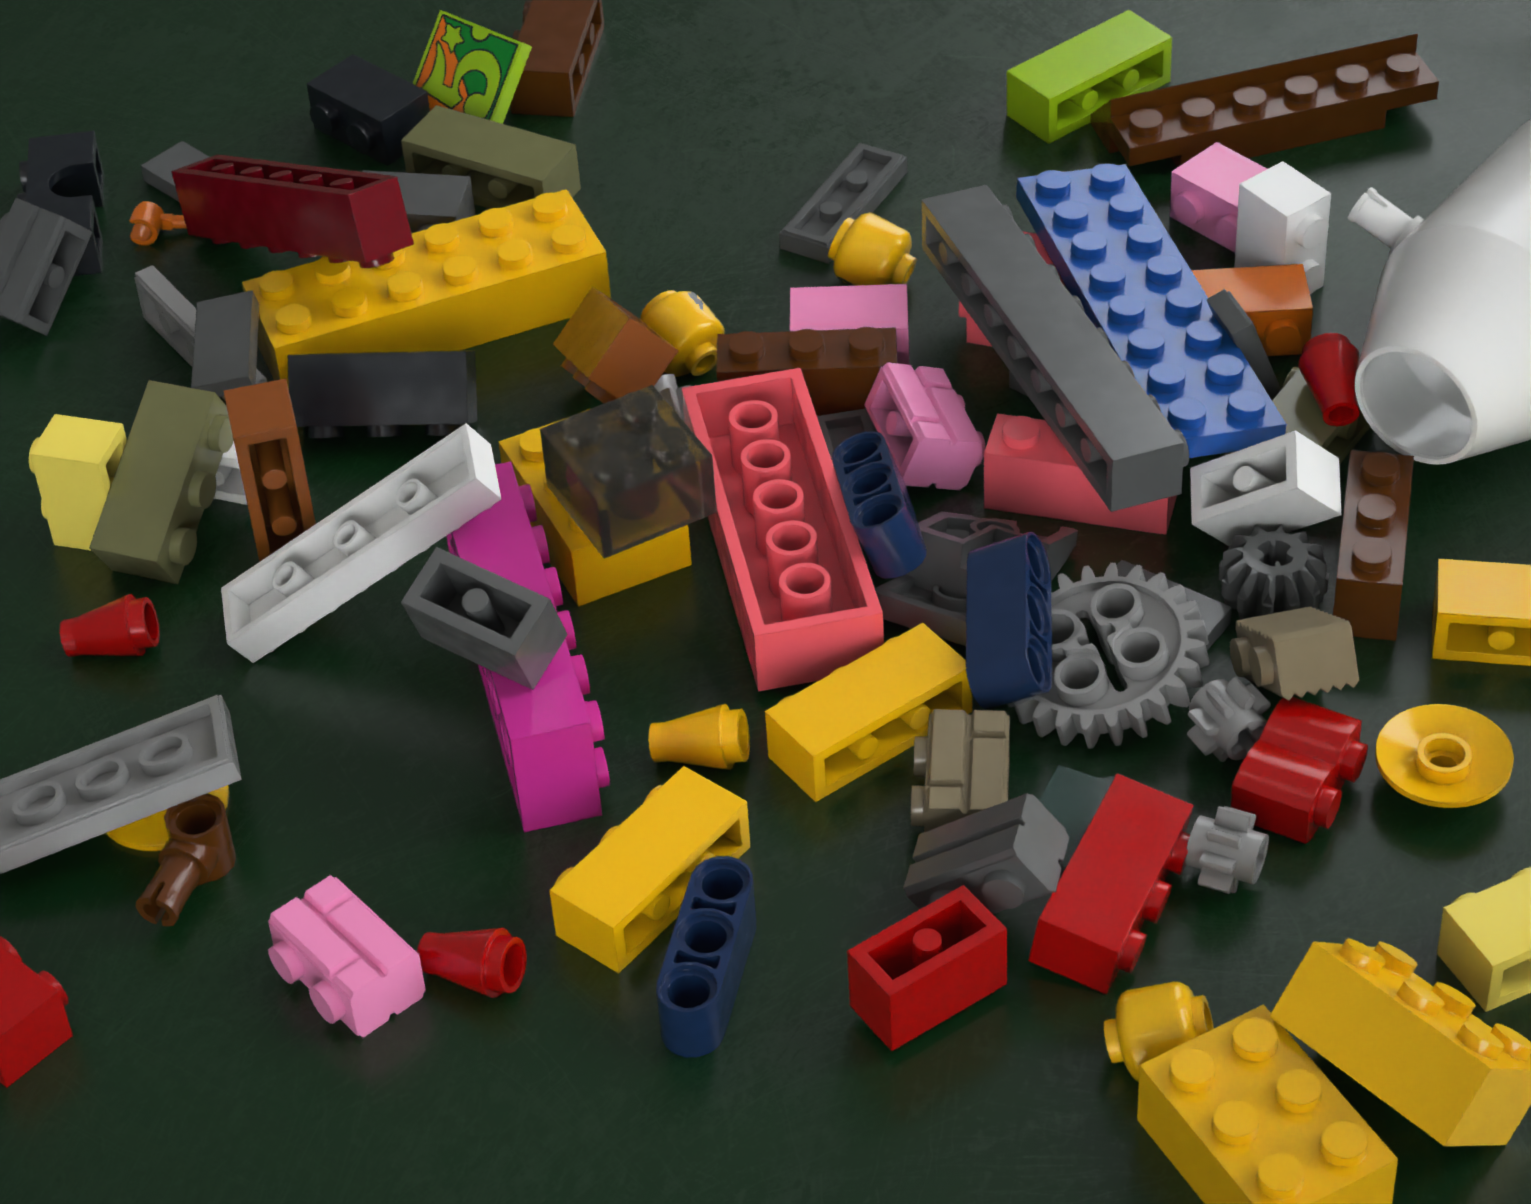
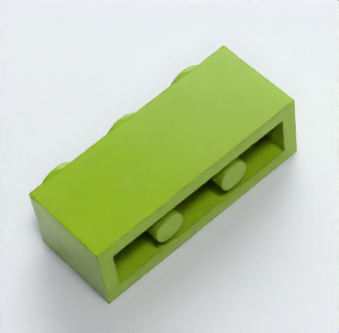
[1007,10,1172,144]

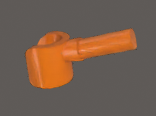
[129,201,187,245]

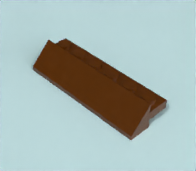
[1090,33,1439,168]

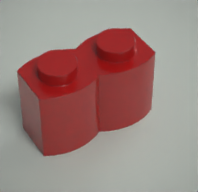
[1231,697,1368,844]

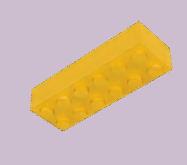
[242,189,611,390]

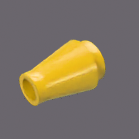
[648,704,750,770]

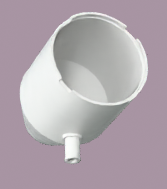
[1348,120,1531,465]

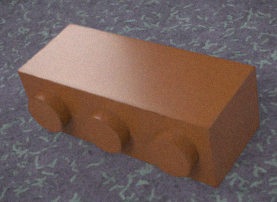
[553,286,678,411]
[223,378,316,561]

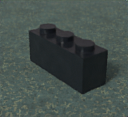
[288,350,477,438]

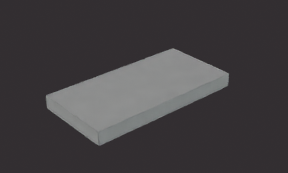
[0,695,242,874]

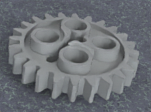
[1007,563,1210,748]

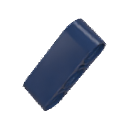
[832,431,927,578]
[966,532,1052,710]
[656,856,756,1057]

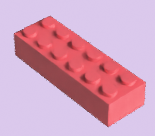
[681,368,884,692]

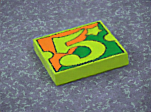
[413,10,532,124]

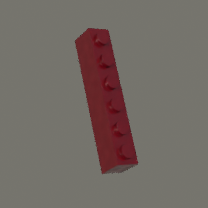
[171,155,414,268]

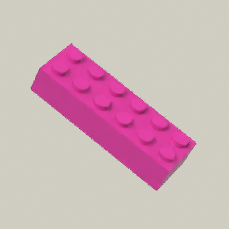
[446,461,610,833]

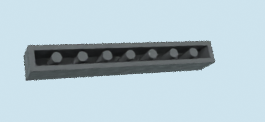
[922,184,1189,512]

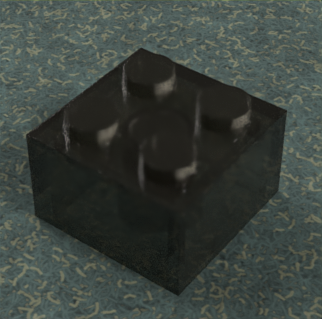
[540,385,717,559]

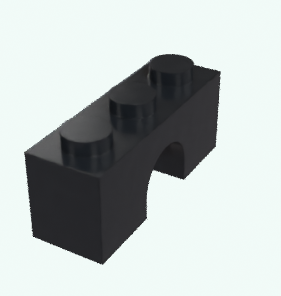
[17,131,104,276]

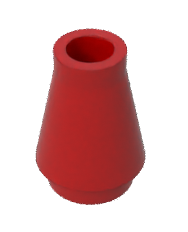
[1298,333,1360,427]
[60,594,160,657]
[417,928,527,998]

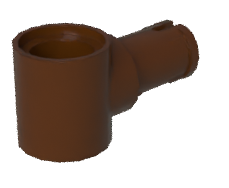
[136,793,236,927]

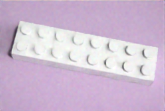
[221,423,501,663]

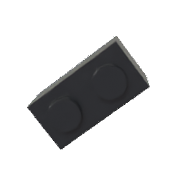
[307,54,430,166]

